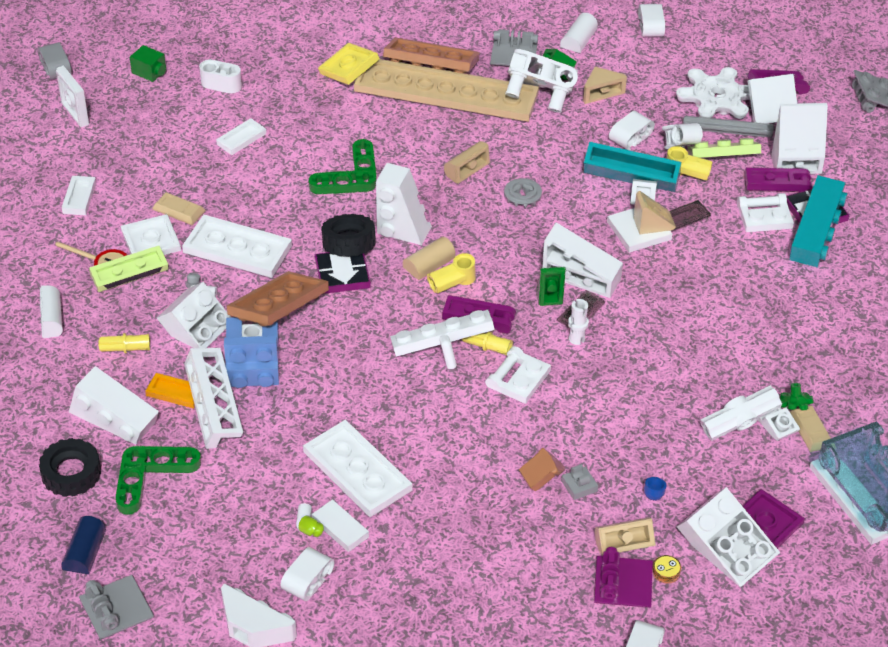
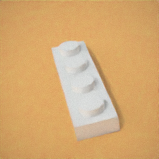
[809,453,888,545]

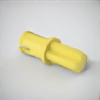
[462,331,513,356]
[98,333,150,353]

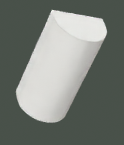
[560,13,598,53]
[40,285,63,338]

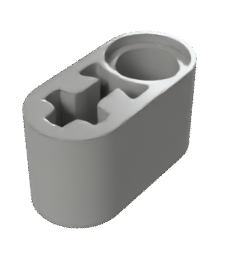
[37,42,72,80]

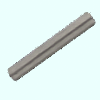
[683,116,774,137]

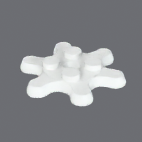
[676,67,750,119]

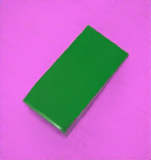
[536,267,566,306]

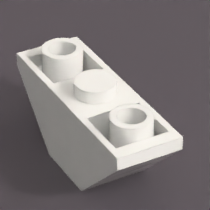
[221,584,297,647]

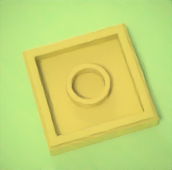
[318,43,380,85]

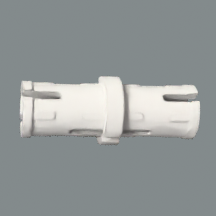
[568,299,589,345]

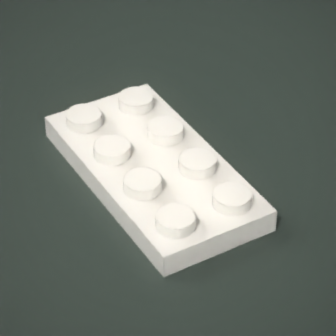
[182,214,292,278]
[303,420,412,517]

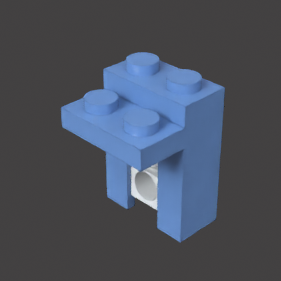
[224,317,279,388]

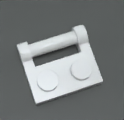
[737,193,794,232]
[485,346,551,404]

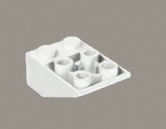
[771,103,828,174]
[677,487,780,587]

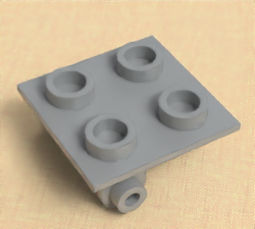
[490,29,538,68]
[852,70,888,113]
[79,575,154,640]

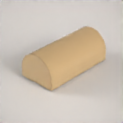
[444,141,490,184]
[403,236,455,280]
[595,517,656,556]

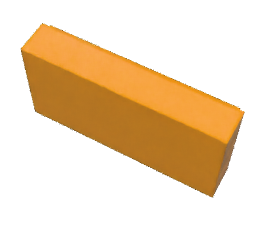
[145,373,195,409]

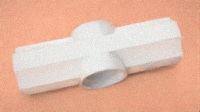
[701,385,782,441]

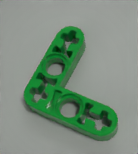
[308,139,377,195]
[115,446,201,515]

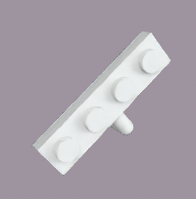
[390,310,495,369]

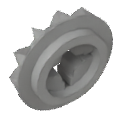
[504,178,542,208]

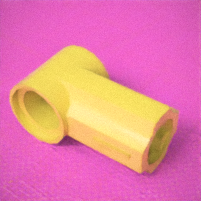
[666,146,713,181]
[427,253,476,294]

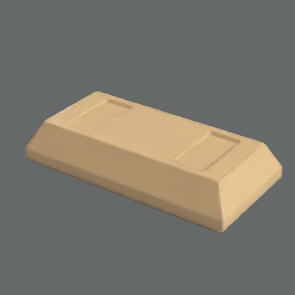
[152,192,206,226]
[790,406,835,452]

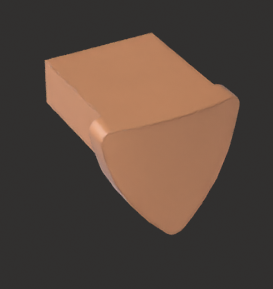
[519,448,565,491]

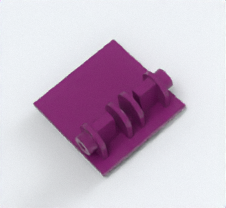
[594,547,653,608]

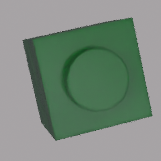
[130,45,166,82]

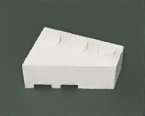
[376,163,432,245]
[542,223,623,298]
[69,366,159,445]

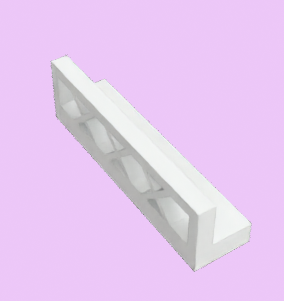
[184,348,243,449]

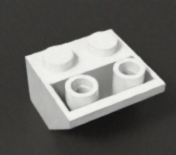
[157,282,231,348]

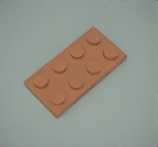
[383,37,480,73]
[227,271,329,326]

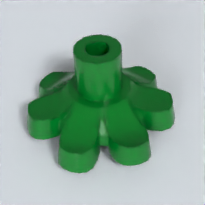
[780,383,814,410]

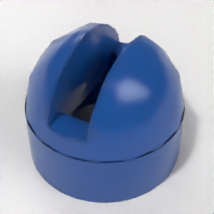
[644,477,667,501]

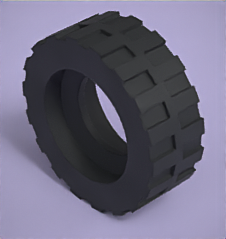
[321,214,376,257]
[39,438,101,497]

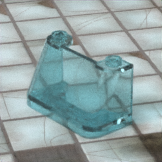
[819,421,888,532]

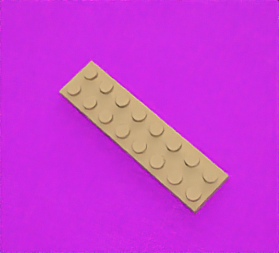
[354,59,539,122]

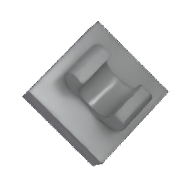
[561,464,598,500]

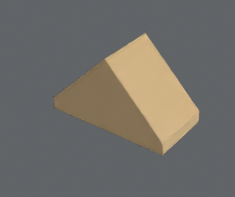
[583,67,627,104]
[633,191,676,235]

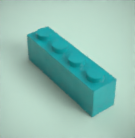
[584,142,682,192]
[789,175,848,268]

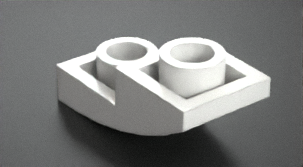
[758,407,800,441]

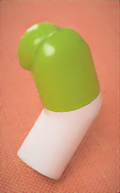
[296,503,324,537]

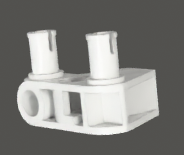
[505,49,578,113]

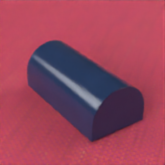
[61,516,106,575]

